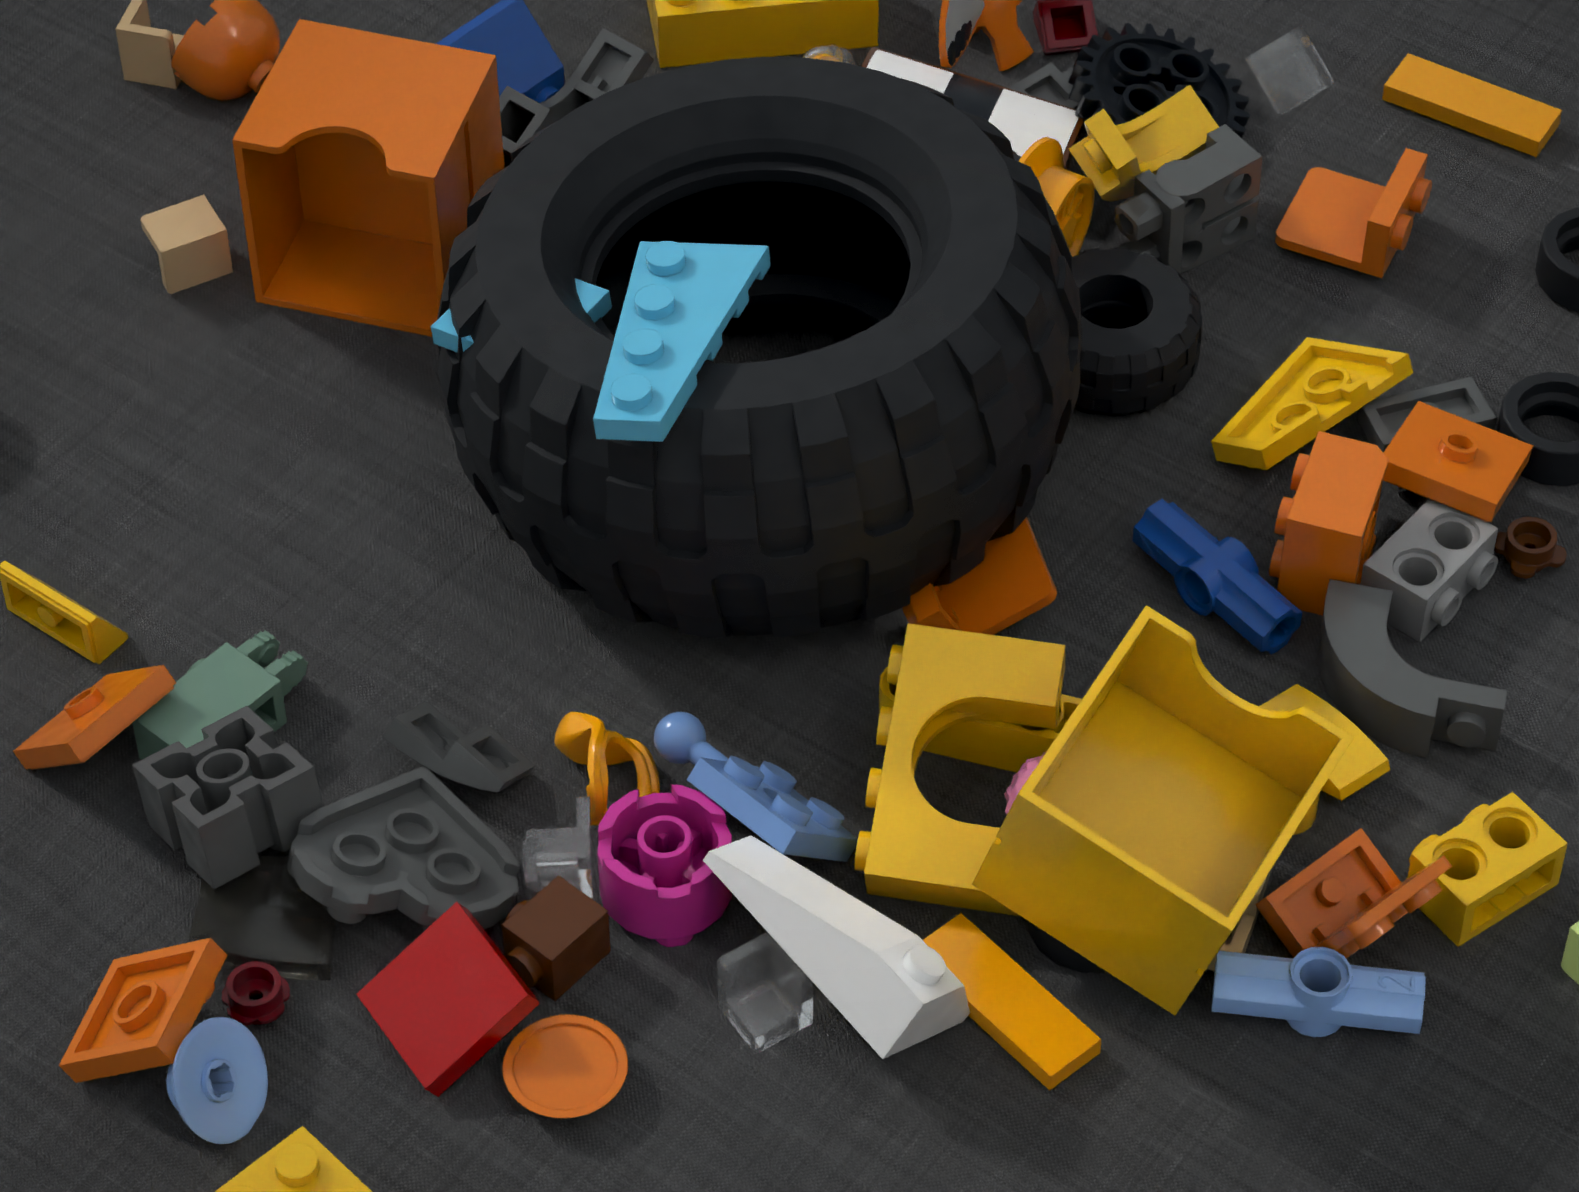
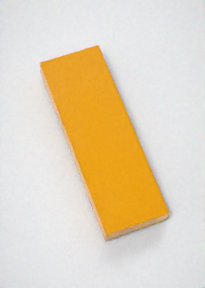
[1382,53,1562,157]
[923,913,1102,1091]

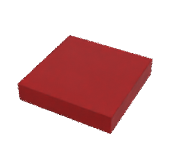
[356,901,540,1097]

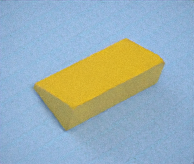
[0,560,128,665]

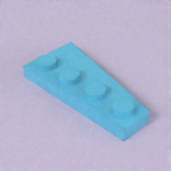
[593,241,771,442]

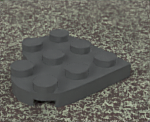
[287,766,519,931]

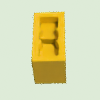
[1407,792,1568,947]

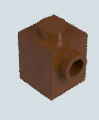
[502,875,611,1001]

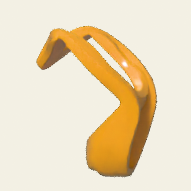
[554,711,660,826]

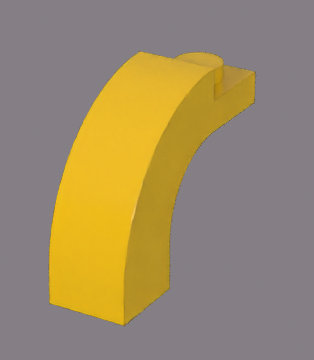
[1069,85,1219,201]

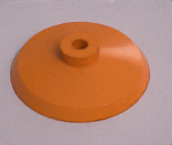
[502,1014,628,1119]

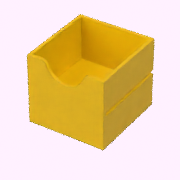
[972,605,1354,1015]

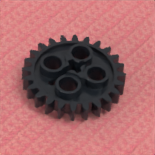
[1068,23,1250,138]

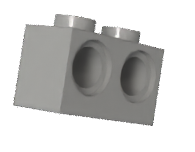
[1360,499,1498,643]

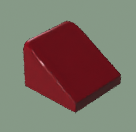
[1033,0,1098,55]

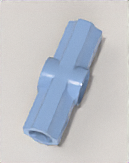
[1211,947,1426,1037]

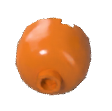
[171,0,280,101]

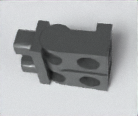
[1115,124,1262,275]

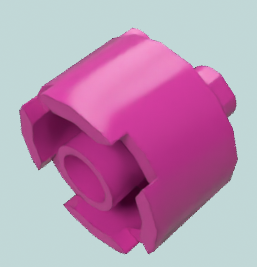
[598,785,732,947]

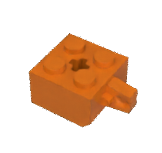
[1269,431,1389,616]

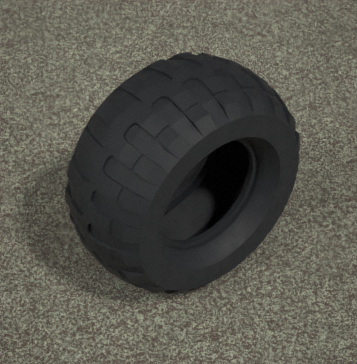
[437,57,1082,638]

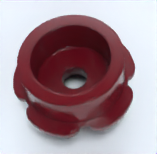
[222,961,290,1026]

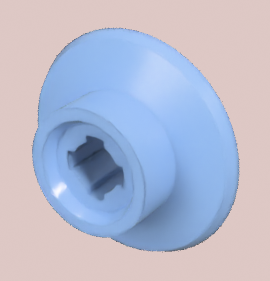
[166,1017,268,1144]

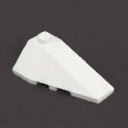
[703,835,970,1059]

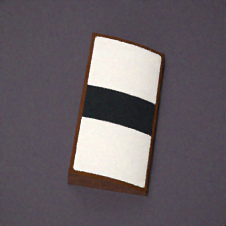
[861,47,1087,170]

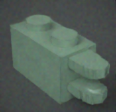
[132,630,309,760]

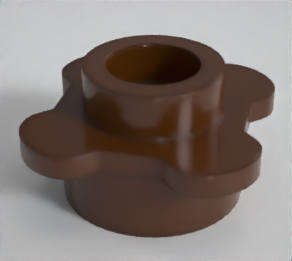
[1494,516,1567,579]

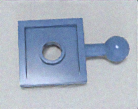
[654,712,858,862]

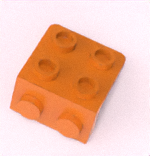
[1275,148,1432,278]
[902,517,1057,635]
[1255,828,1452,959]

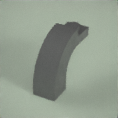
[499,28,654,159]
[1318,579,1508,759]

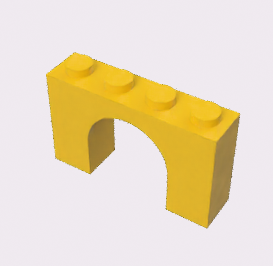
[854,623,1065,916]

